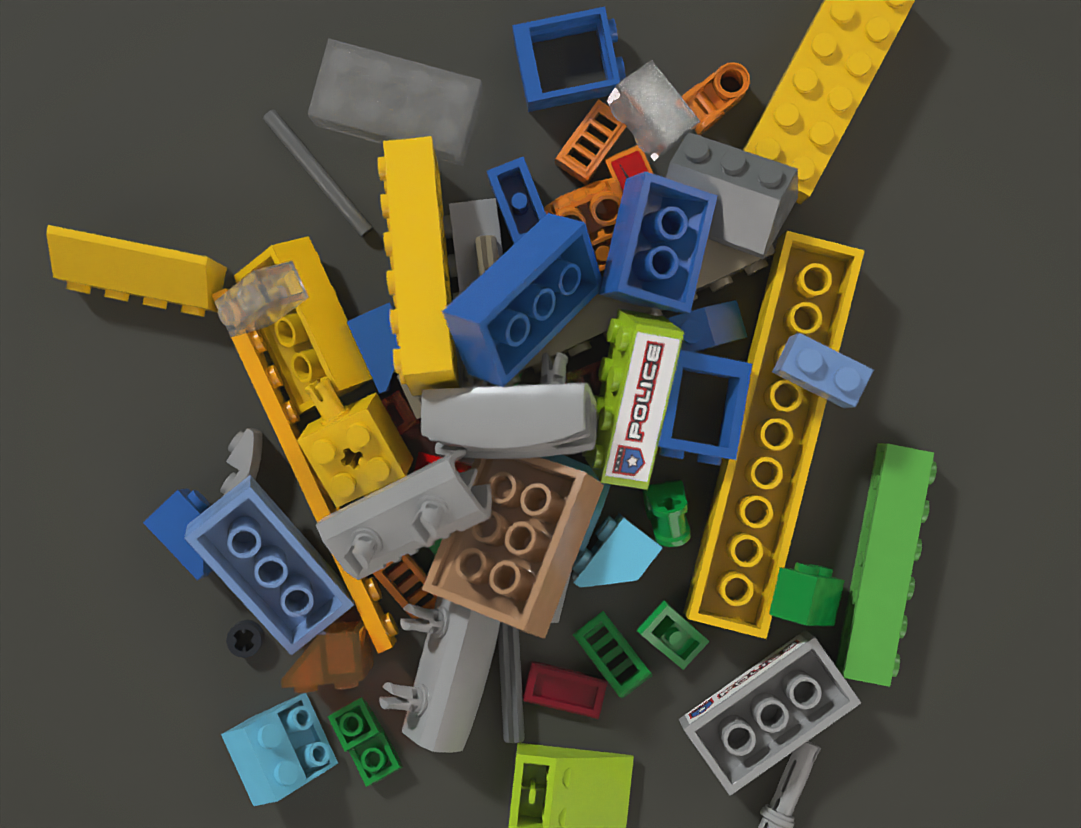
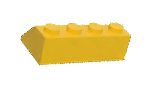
[46,225,227,317]
[234,236,372,415]

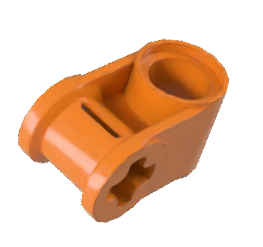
[674,62,750,135]

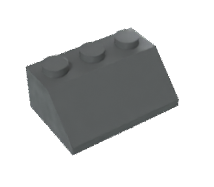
[666,132,798,259]

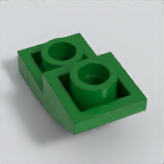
[327,697,403,787]

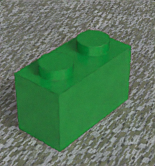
[769,562,845,626]

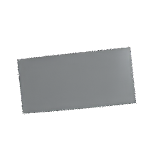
[220,428,263,496]

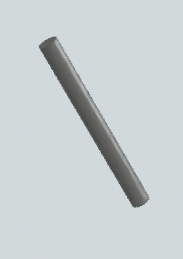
[263,109,373,238]

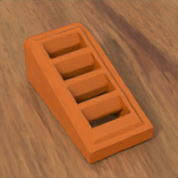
[555,99,630,185]
[372,554,437,619]

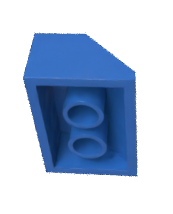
[599,171,717,313]

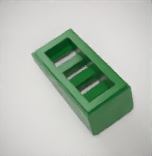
[573,611,653,699]

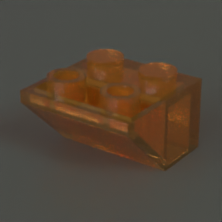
[281,620,374,693]

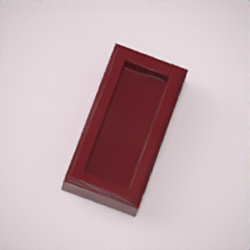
[523,661,608,719]

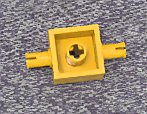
[297,376,413,508]

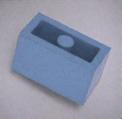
[772,333,873,408]

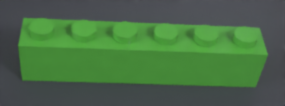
[835,443,937,687]

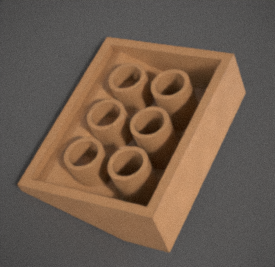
[422,457,604,639]

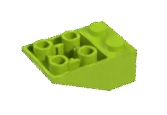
[508,743,634,828]

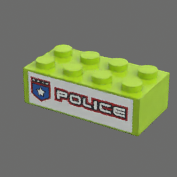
[582,308,684,490]

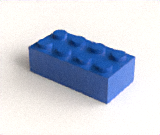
[442,213,602,387]

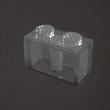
[607,60,701,161]
[215,261,309,338]

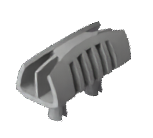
[421,352,599,459]
[316,449,492,580]
[379,596,500,753]

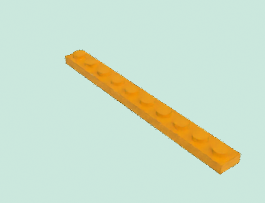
[212,288,399,654]

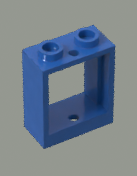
[512,7,626,112]
[658,350,752,465]

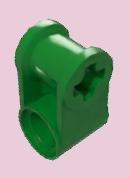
[642,479,691,547]

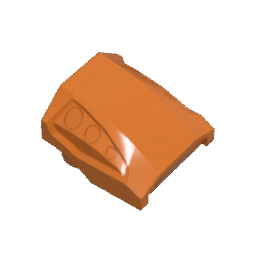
[543,178,622,271]

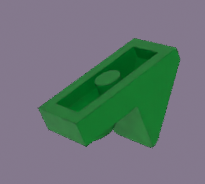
[637,600,709,670]

